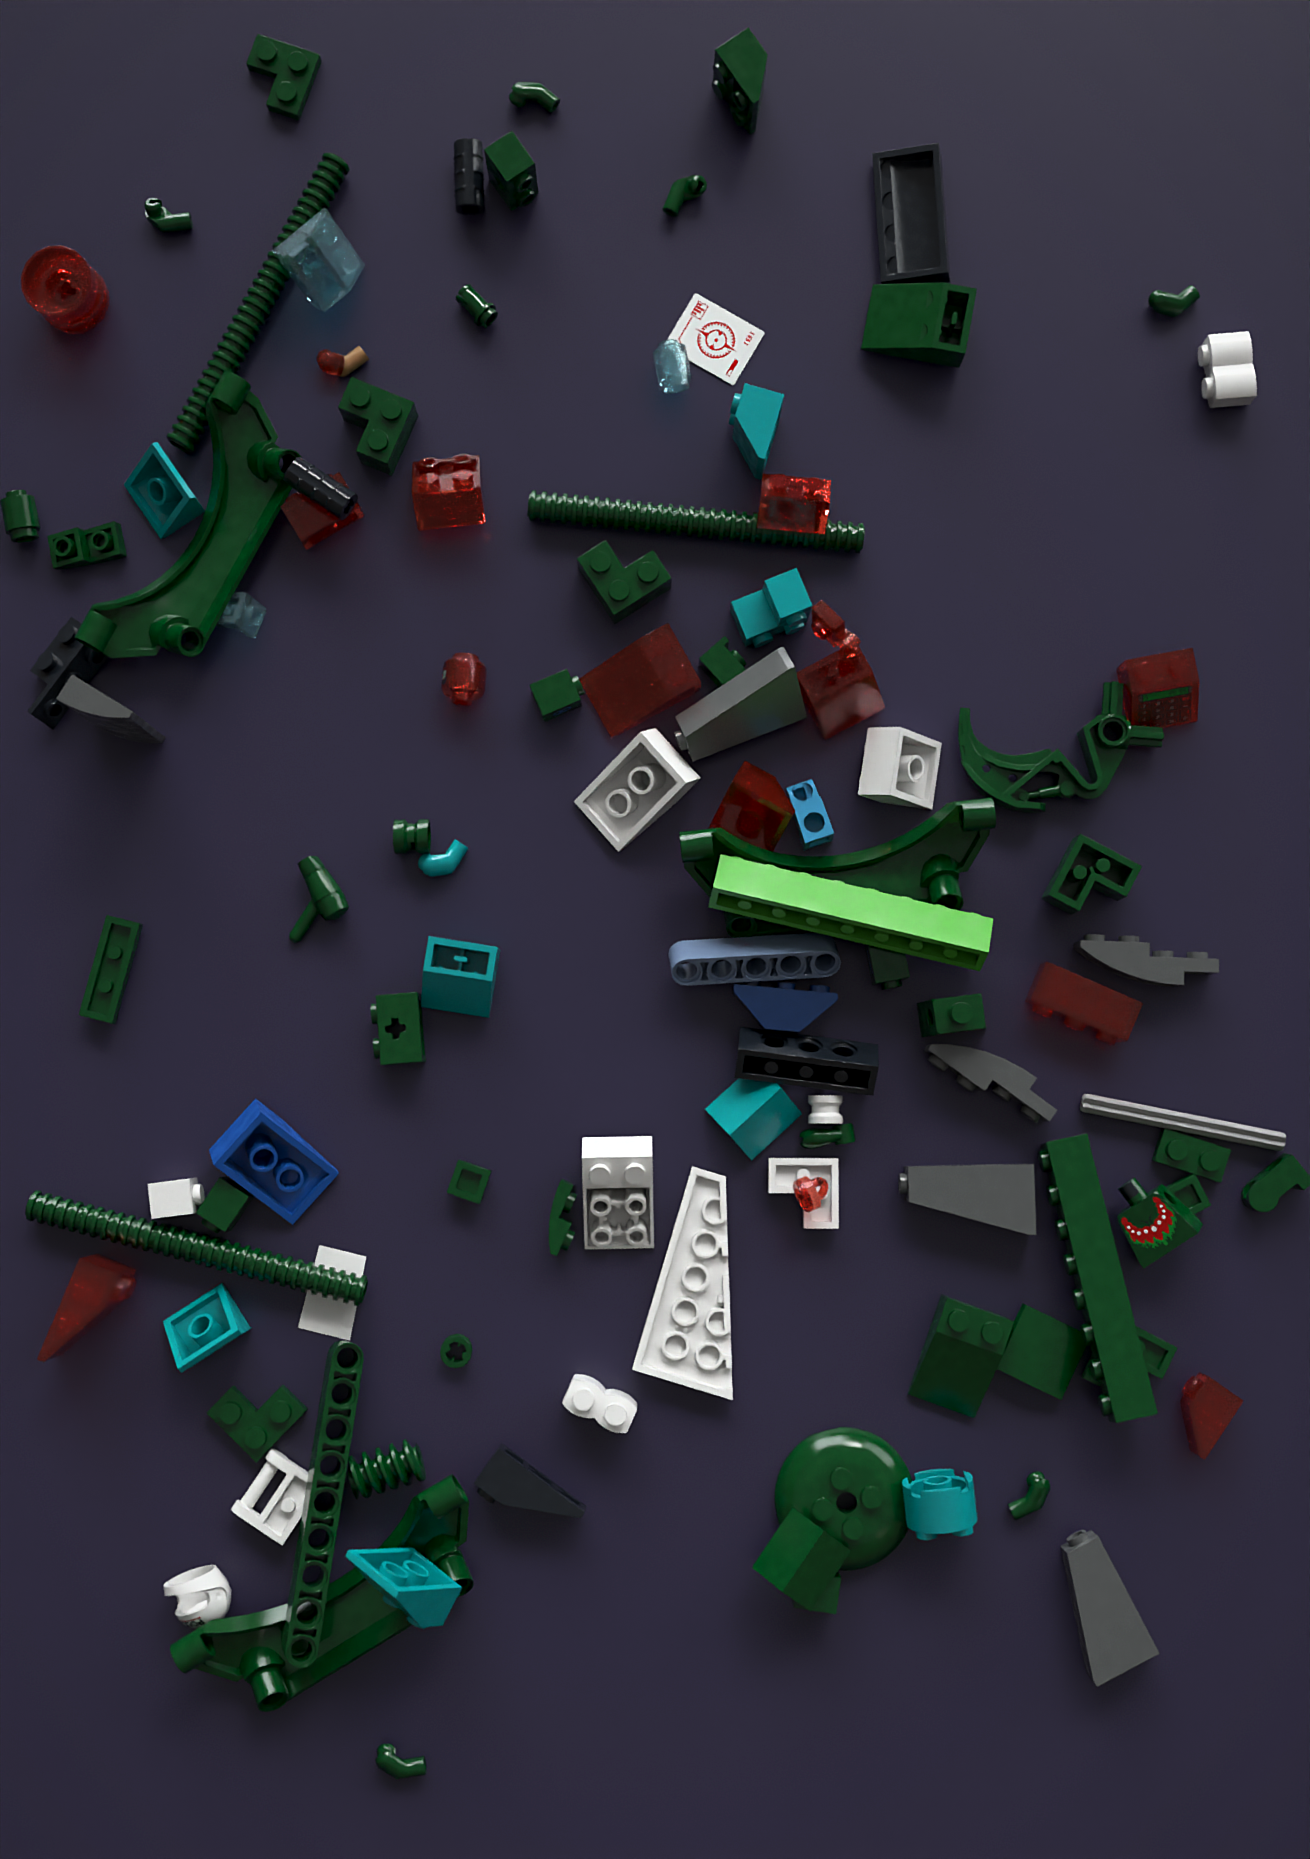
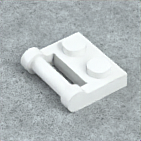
[231,1448,309,1546]

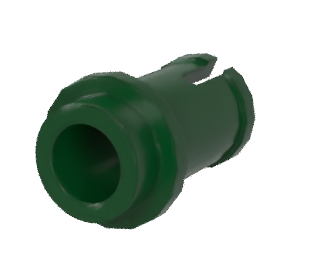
[455,284,498,328]

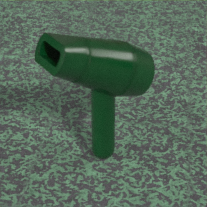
[289,856,349,943]

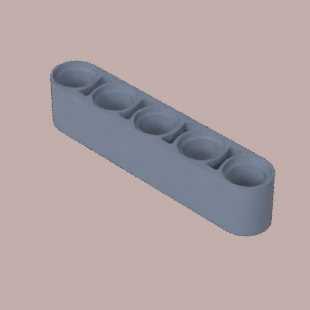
[668,933,841,986]

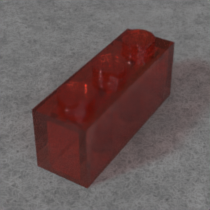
[1025,962,1143,1045]

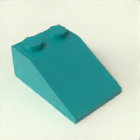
[345,1548,462,1629]

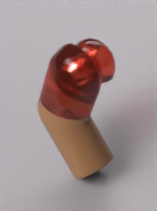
[316,346,369,377]

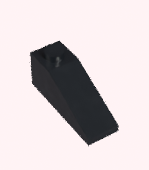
[474,1443,586,1518]

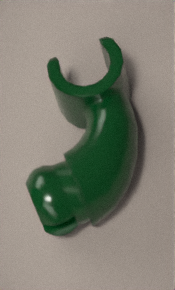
[799,1123,855,1149]

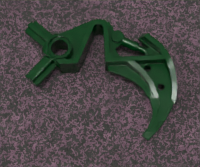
[958,681,1164,813]

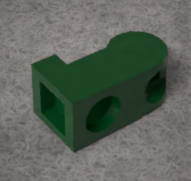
[1241,1153,1310,1212]

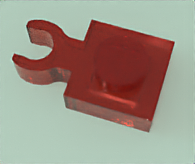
[811,600,861,659]

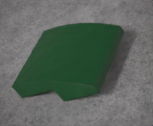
[997,1303,1086,1400]

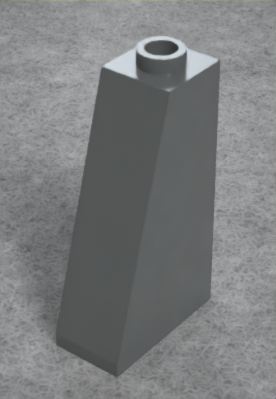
[674,647,807,762]
[898,1163,1036,1235]
[1060,1530,1160,1687]

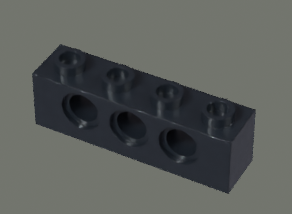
[735,1027,879,1096]

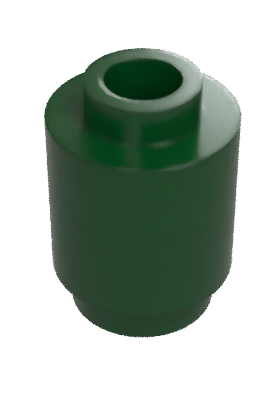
[0,490,41,543]

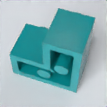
[730,568,813,647]

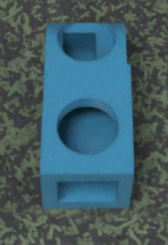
[785,779,834,851]

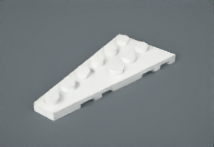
[632,1166,733,1400]

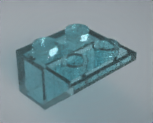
[272,208,365,313]

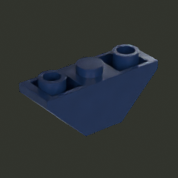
[732,981,838,1033]

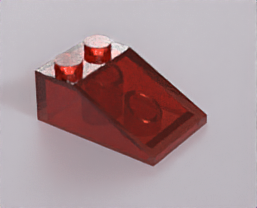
[579,623,701,739]
[37,1254,137,1362]

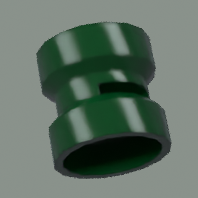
[393,819,431,854]

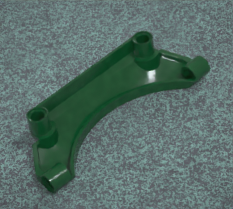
[74,371,301,658]
[679,798,996,938]
[170,1474,474,1712]

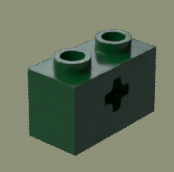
[484,131,539,211]
[371,992,426,1066]

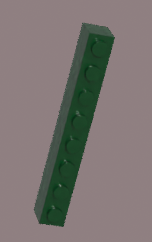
[1038,1133,1158,1423]

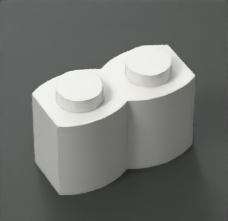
[1198,331,1257,408]
[562,1374,637,1433]

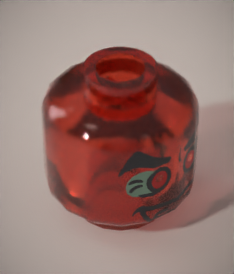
[441,652,487,706]

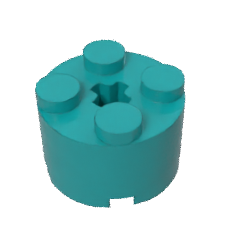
[902,1469,978,1540]

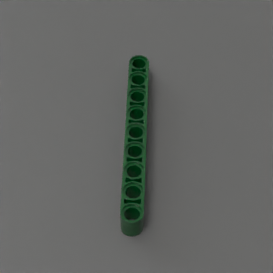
[281,1340,364,1668]

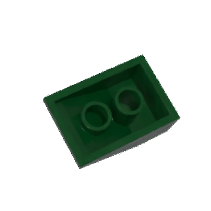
[907,1294,1014,1418]

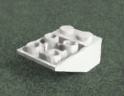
[582,1136,654,1249]

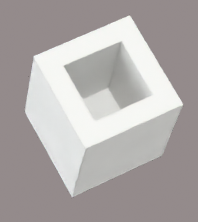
[148,1177,205,1219]

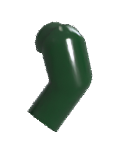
[509,82,560,113]
[662,175,707,217]
[144,198,193,233]
[1007,1471,1050,1521]

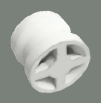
[808,1095,843,1124]

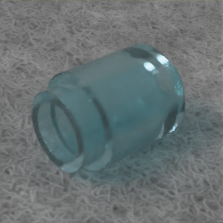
[653,339,692,394]

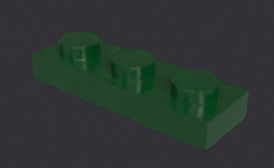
[79,915,143,1024]

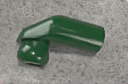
[1148,285,1200,317]
[375,1744,427,1779]

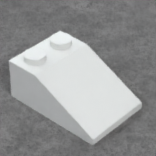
[574,728,700,852]

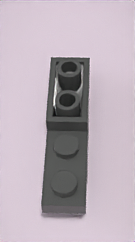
[1073,934,1219,987]
[923,1044,1058,1123]

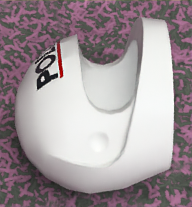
[164,1565,232,1629]

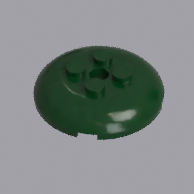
[774,1427,912,1571]

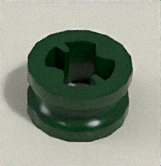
[440,1334,472,1368]

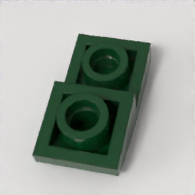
[47,521,127,570]
[549,1179,578,1256]

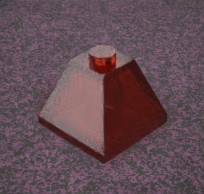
[708,761,795,851]

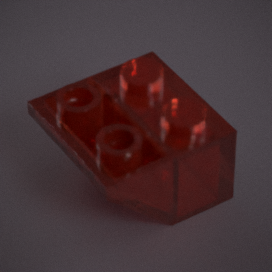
[412,454,486,531]
[796,641,885,740]

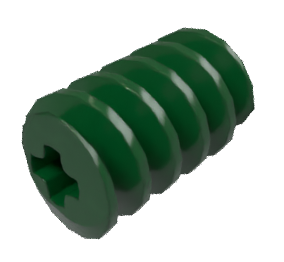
[348,1439,426,1499]

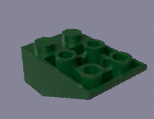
[861,283,977,368]

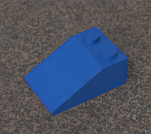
[209,1098,339,1225]

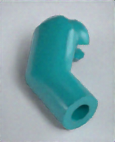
[418,839,469,877]

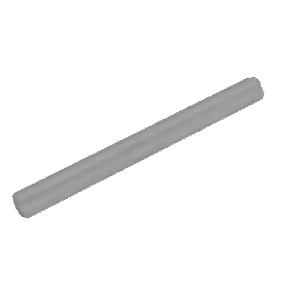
[1080,1094,1286,1151]

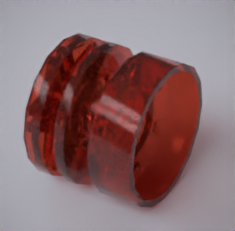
[21,245,109,334]

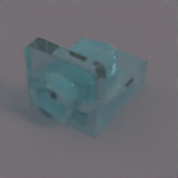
[216,592,266,638]

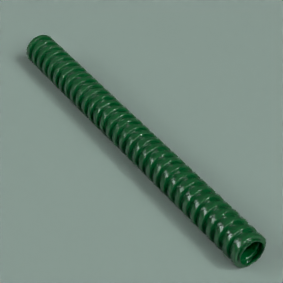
[166,153,350,453]
[527,490,865,554]
[25,1190,368,1307]

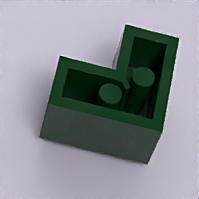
[338,377,418,476]
[577,540,672,624]
[1041,834,1142,915]

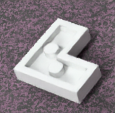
[768,1158,839,1229]

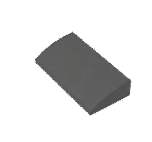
[56,675,166,744]

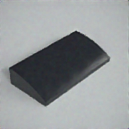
[872,143,950,284]

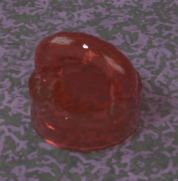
[793,1176,829,1213]

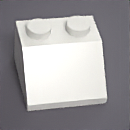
[858,727,942,810]

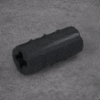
[453,138,485,215]
[283,457,358,520]

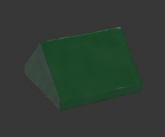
[752,1507,851,1612]

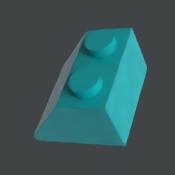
[728,383,784,480]

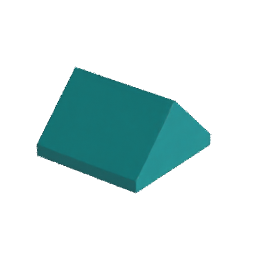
[124,442,205,539]
[705,1079,802,1161]
[163,1283,251,1373]

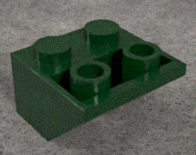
[712,27,768,135]

